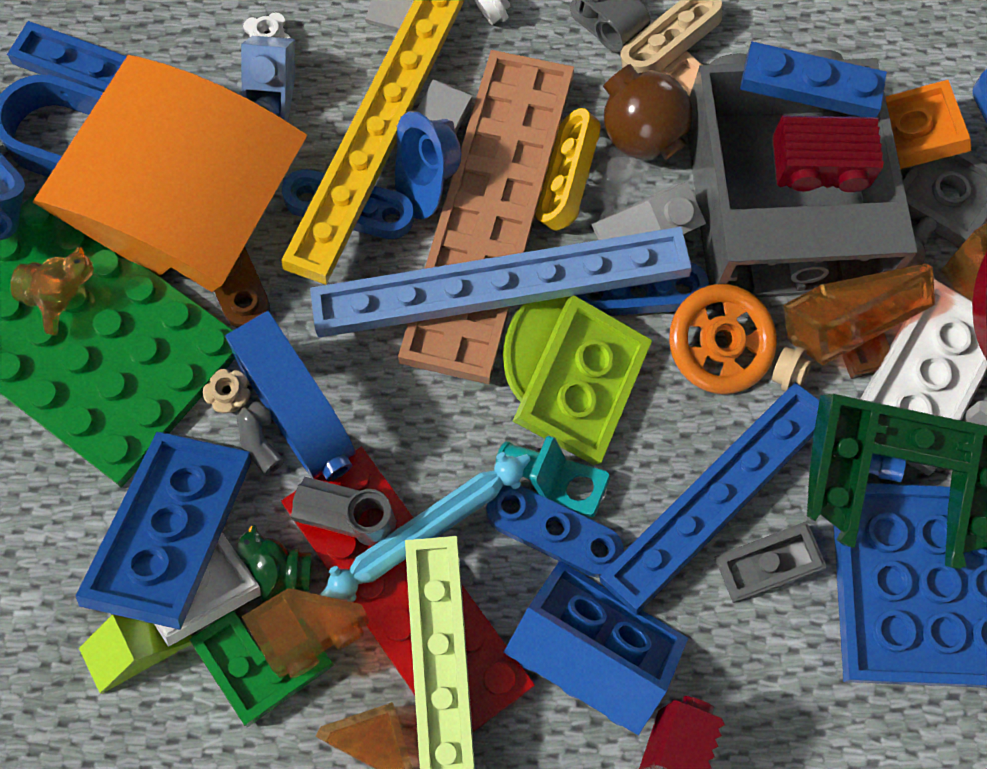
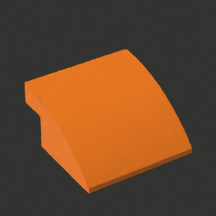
[33,55,308,292]

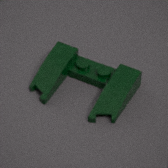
[807,394,987,569]

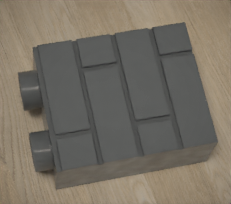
[687,50,917,297]

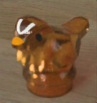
[11,247,94,335]

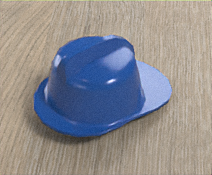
[395,111,462,220]

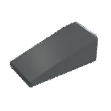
[714,521,827,603]

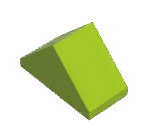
[79,614,192,694]

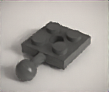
[902,152,987,272]

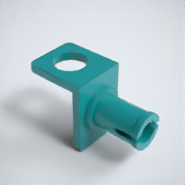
[496,436,610,517]

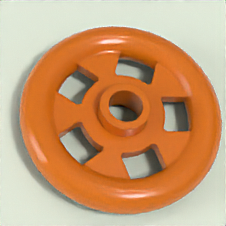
[669,284,777,394]

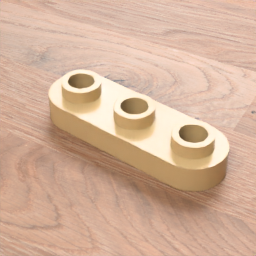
[621,0,722,73]

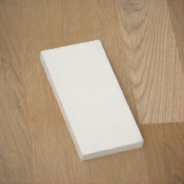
[860,278,987,475]

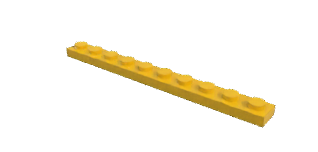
[281,0,465,285]

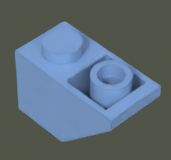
[241,35,295,122]

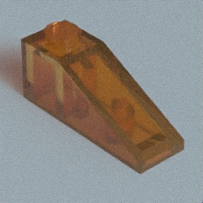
[783,263,935,366]

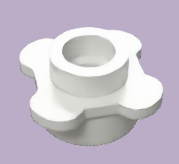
[243,13,290,38]

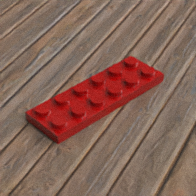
[281,446,535,733]

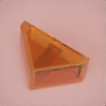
[315,702,414,769]

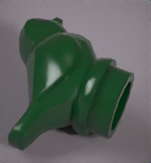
[236,525,312,622]

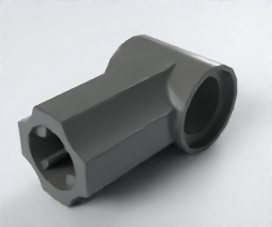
[291,477,396,546]

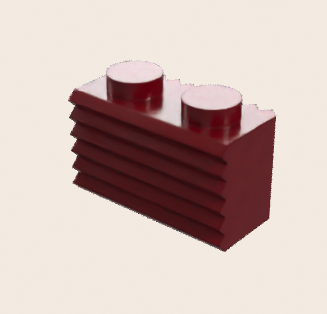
[773,116,884,192]
[639,696,725,769]

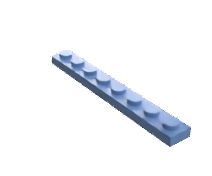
[310,227,691,338]

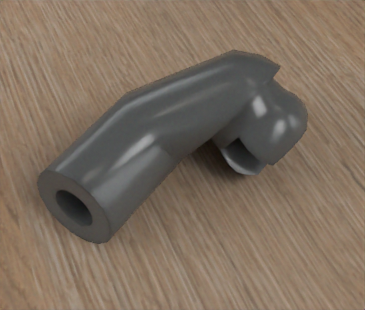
[237,402,284,476]

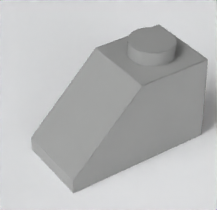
[591,181,706,240]

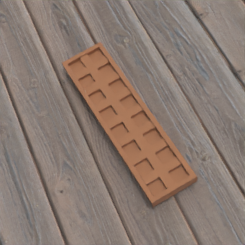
[398,50,574,385]

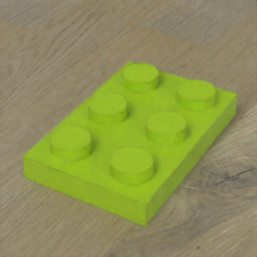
[513,295,652,465]

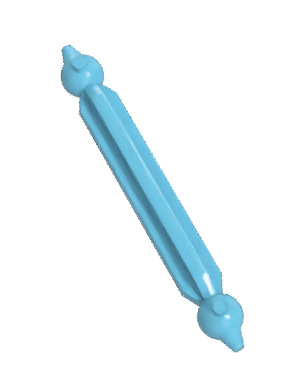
[319,452,531,602]

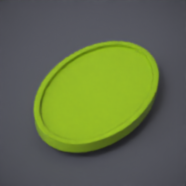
[503,296,570,402]

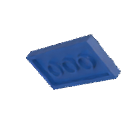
[75,432,251,630]

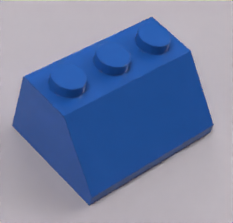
[503,561,688,736]

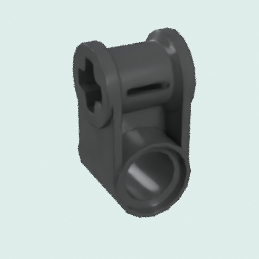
[570,0,650,52]

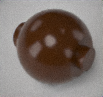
[603,64,693,160]

